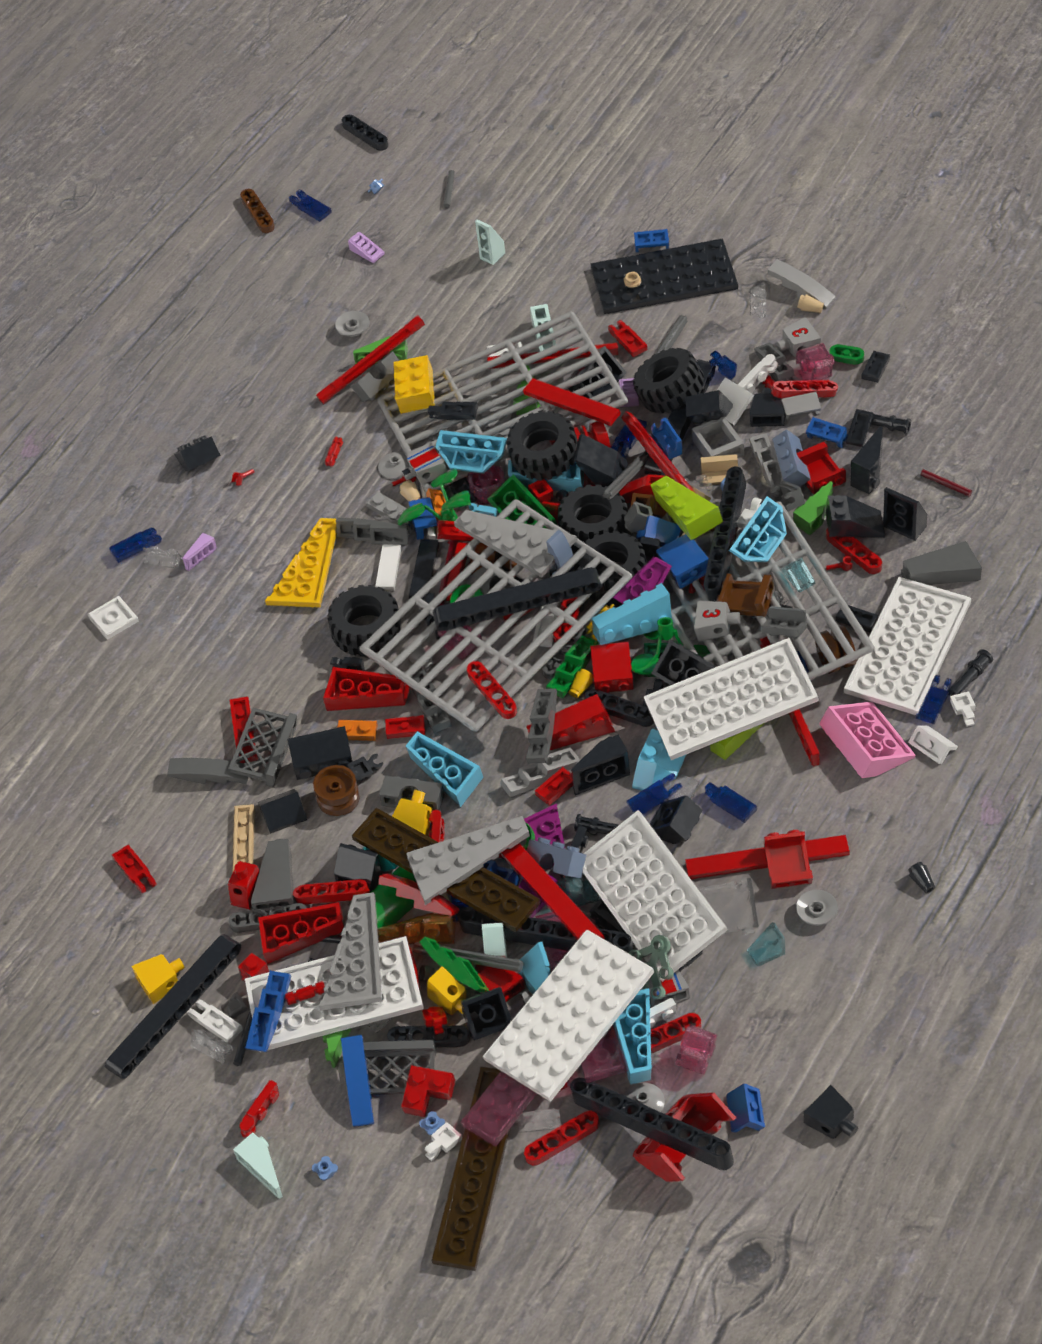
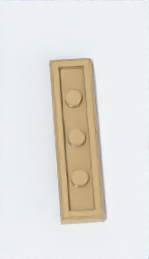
[232,804,255,871]

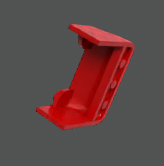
[632,1092,736,1182]

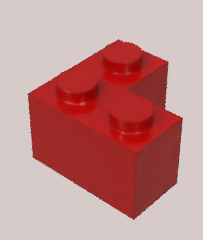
[401,1065,456,1117]

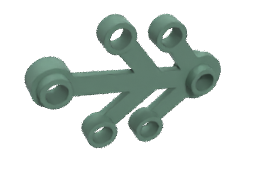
[628,935,674,999]

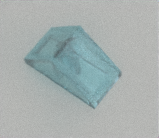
[780,557,816,593]
[747,922,785,966]

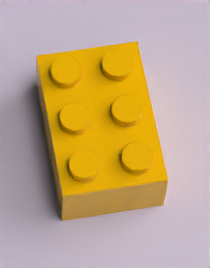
[393,355,435,414]

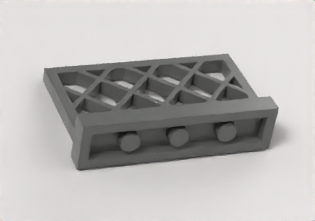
[229,708,297,787]
[364,1040,436,1095]

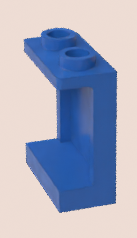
[656,534,709,589]

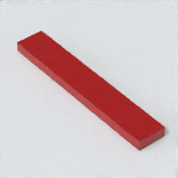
[523,378,621,426]

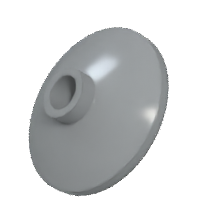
[335,311,370,337]
[378,452,410,480]
[796,890,838,926]
[623,1082,665,1112]

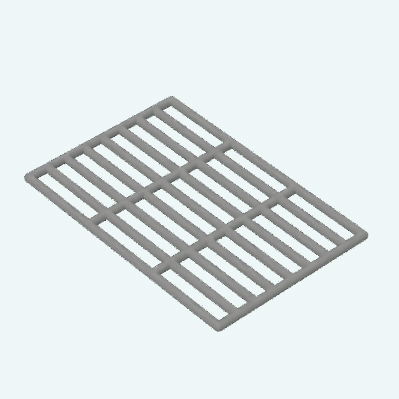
[377,311,628,492]
[360,499,632,732]
[647,501,875,681]

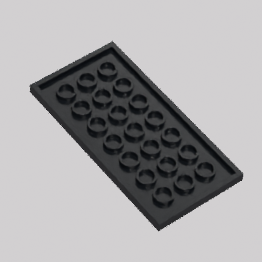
[590,238,738,314]

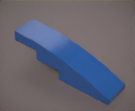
[246,971,291,1052]
[341,1035,374,1127]

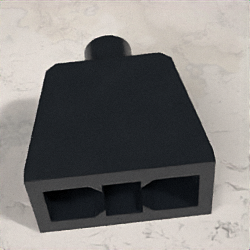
[750,388,784,427]
[803,1085,858,1139]

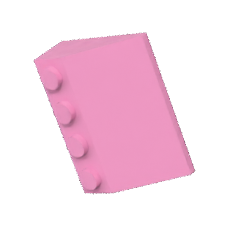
[819,702,916,778]

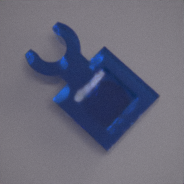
[709,351,737,380]

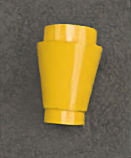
[569,669,594,698]

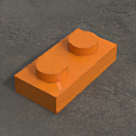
[426,488,446,520]
[337,720,378,741]

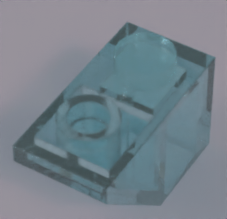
[556,875,601,907]

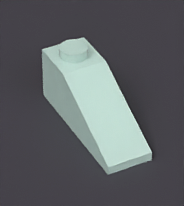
[475,220,505,265]
[530,304,556,352]
[233,1132,283,1199]

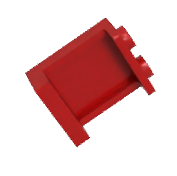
[797,442,846,495]
[591,642,634,693]
[763,830,813,889]

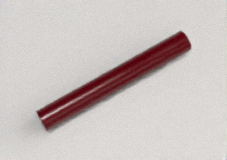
[920,469,972,497]

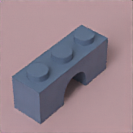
[772,429,811,487]
[527,837,587,878]

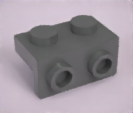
[762,606,807,638]

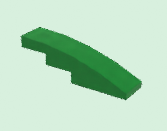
[546,636,599,698]
[419,937,489,993]

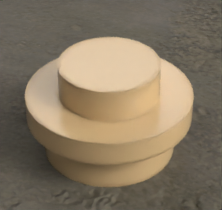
[624,272,641,288]

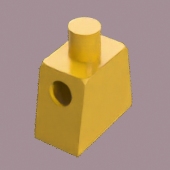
[392,790,432,836]
[131,954,185,1004]
[427,967,466,1015]

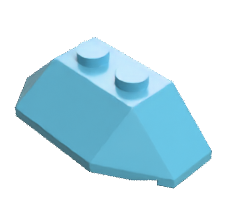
[435,430,507,473]
[729,496,787,562]
[632,727,687,793]

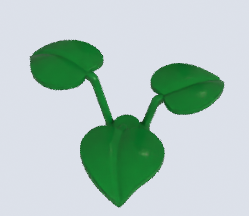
[397,469,471,525]
[631,617,711,675]

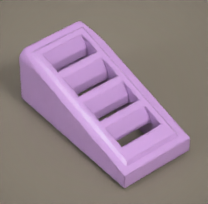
[348,232,385,263]
[619,378,639,407]
[183,533,217,571]

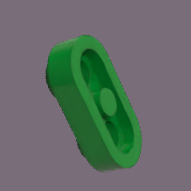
[829,344,864,365]

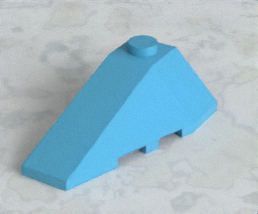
[518,942,551,995]

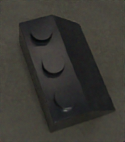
[566,346,627,399]
[287,726,353,780]

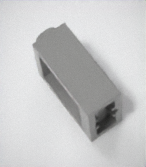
[692,417,744,458]

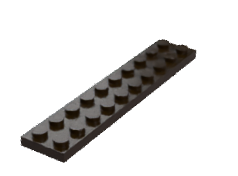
[352,808,540,932]
[431,1067,521,1271]

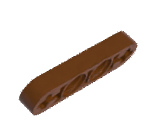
[240,189,275,233]

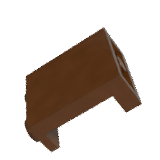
[717,574,775,617]

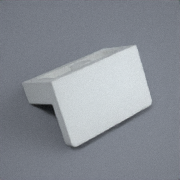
[908,726,958,764]

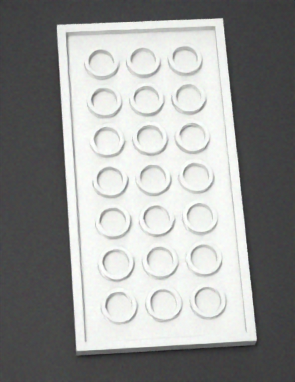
[844,577,971,716]
[644,638,819,760]
[582,810,728,982]
[483,930,654,1102]
[245,936,424,1052]

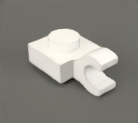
[736,498,762,528]
[950,691,976,727]
[425,1122,462,1161]

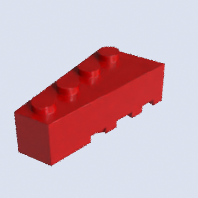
[323,667,410,711]
[526,694,615,751]
[258,902,344,964]

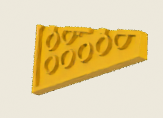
[265,518,337,608]

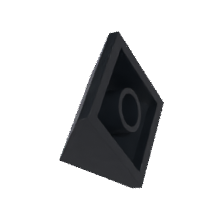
[258,789,307,834]

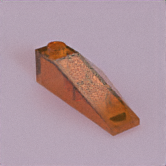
[378,912,456,944]

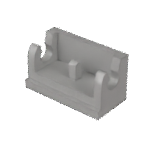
[781,392,821,421]

